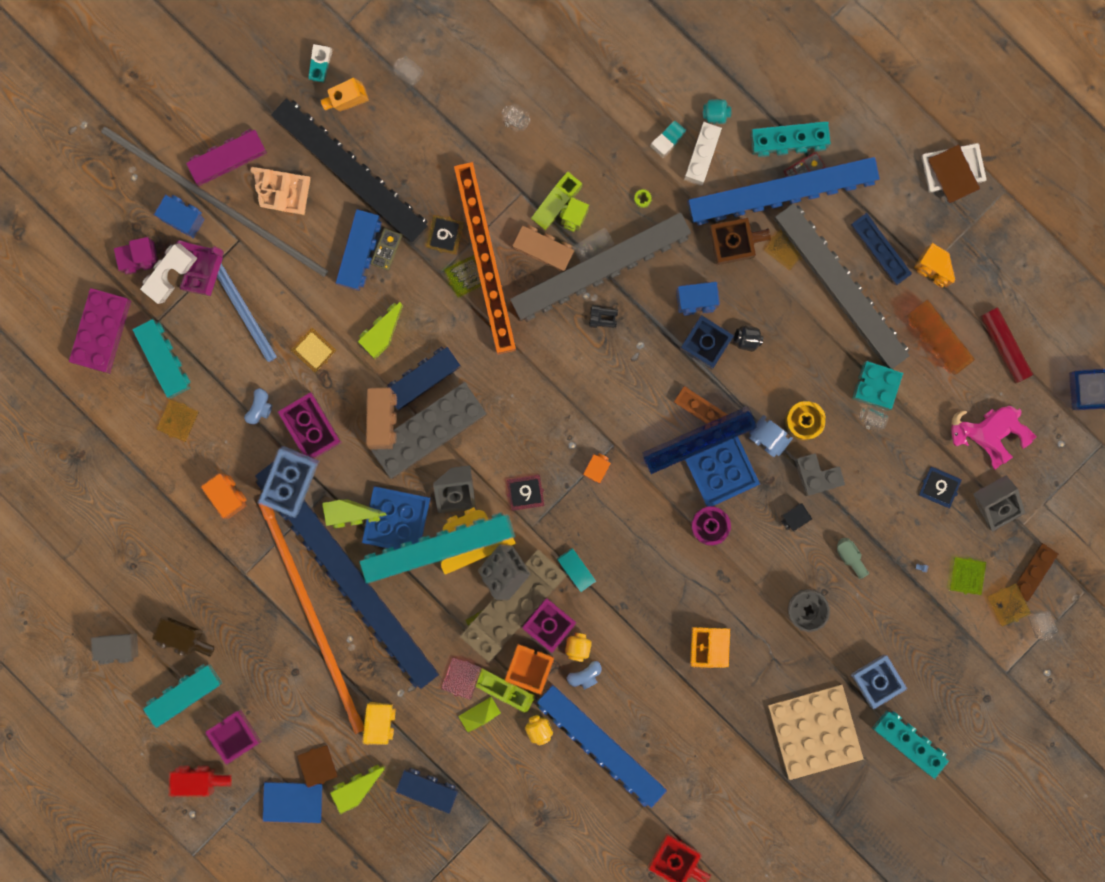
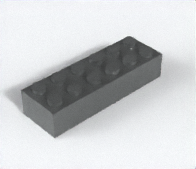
[371,382,487,479]

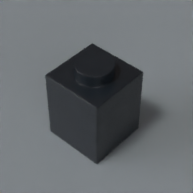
[781,503,812,532]

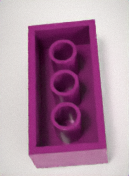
[69,288,131,374]

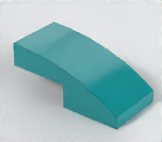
[557,548,596,592]

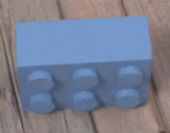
[259,446,319,517]

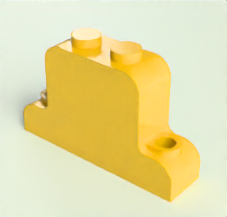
[441,507,516,575]

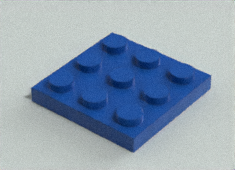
[683,432,760,507]
[362,486,431,550]

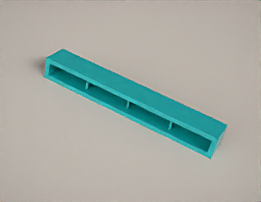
[360,512,515,583]

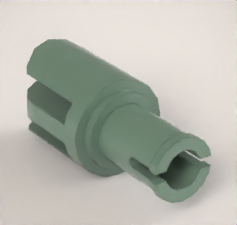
[837,538,869,579]

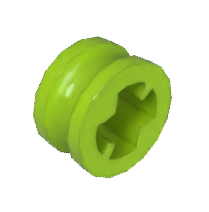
[634,189,652,208]

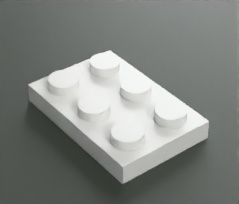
[922,143,986,193]

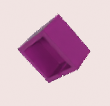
[205,709,261,765]

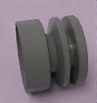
[788,589,830,632]

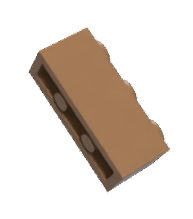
[512,225,574,272]
[366,388,397,449]

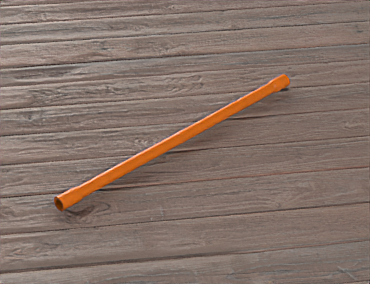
[258,503,365,734]

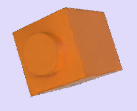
[583,453,611,484]

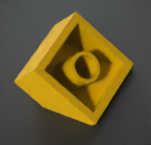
[363,702,396,744]

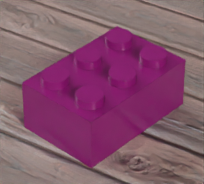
[278,392,342,459]

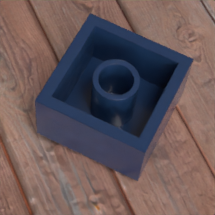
[680,315,734,370]

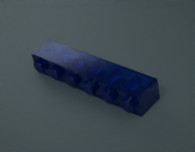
[642,406,757,474]

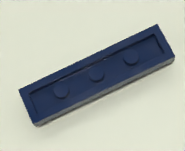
[851,213,912,286]

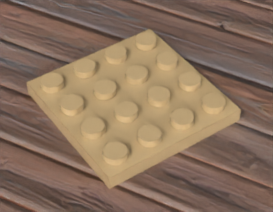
[768,684,863,780]

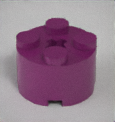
[691,507,731,545]

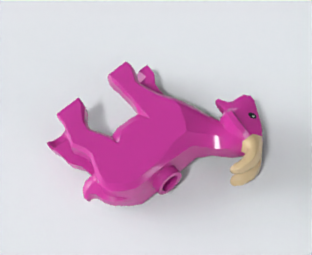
[951,406,1037,470]

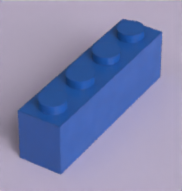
[336,209,382,291]

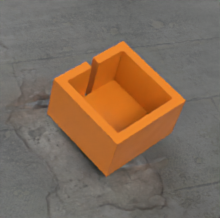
[201,473,247,519]
[505,644,554,694]

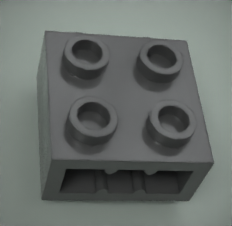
[478,545,531,600]

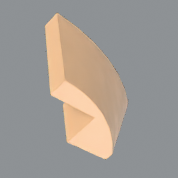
[251,167,311,215]

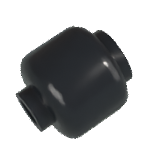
[733,325,763,352]

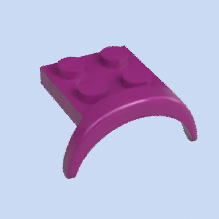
[176,241,224,296]

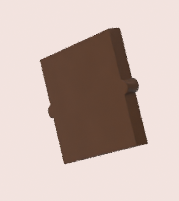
[297,745,338,788]

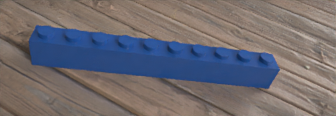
[687,157,880,225]

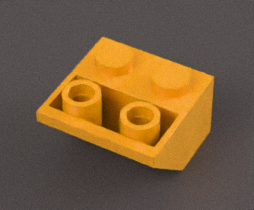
[914,243,955,288]
[690,627,730,667]

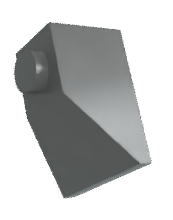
[433,465,476,513]

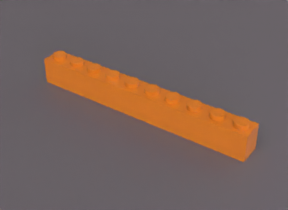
[454,162,516,355]

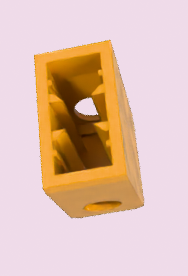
[321,78,369,111]

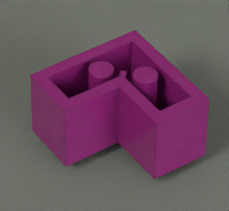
[114,237,159,275]

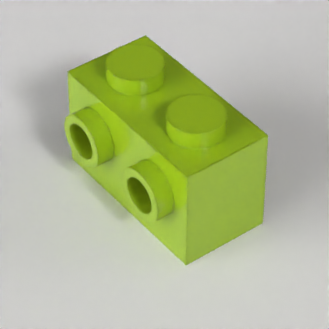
[560,197,589,232]

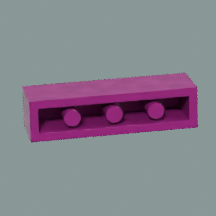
[186,129,267,186]

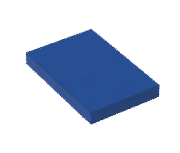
[263,782,323,823]

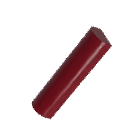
[980,307,1034,384]

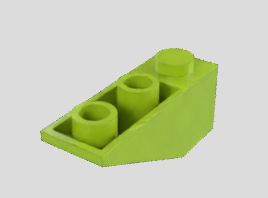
[531,172,582,231]
[358,302,403,359]
[322,499,386,529]
[331,765,385,814]

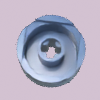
[749,415,793,457]

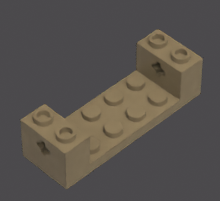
[460,550,567,662]

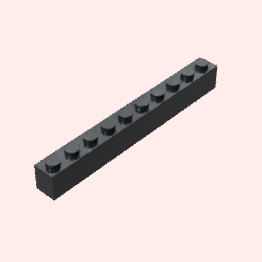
[271,98,429,245]

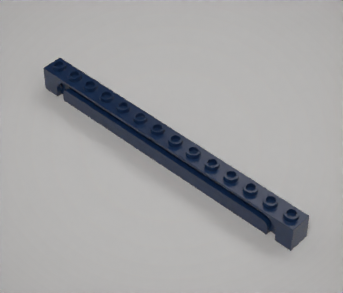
[255,462,439,689]

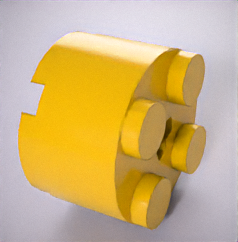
[785,401,826,441]

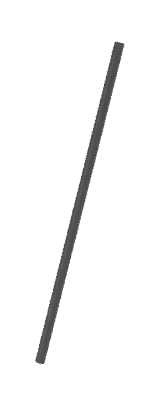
[101,126,328,277]

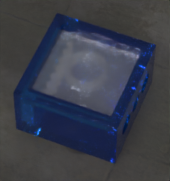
[1069,369,1105,411]

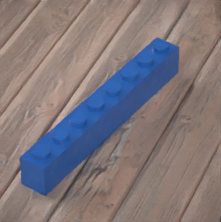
[537,684,667,808]

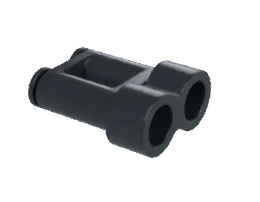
[589,305,618,328]

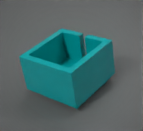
[852,361,903,411]

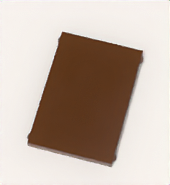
[928,145,980,204]

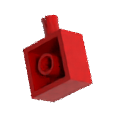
[169,765,232,796]
[647,833,711,882]

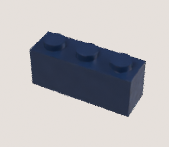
[396,767,459,814]

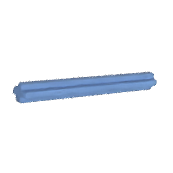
[217,264,276,362]

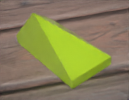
[458,696,501,733]

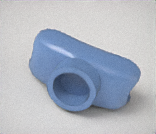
[244,388,272,424]
[567,661,602,690]

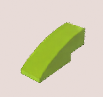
[472,668,536,713]

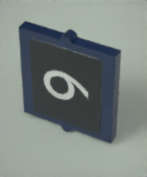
[918,467,962,509]

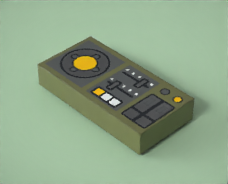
[371,228,402,271]

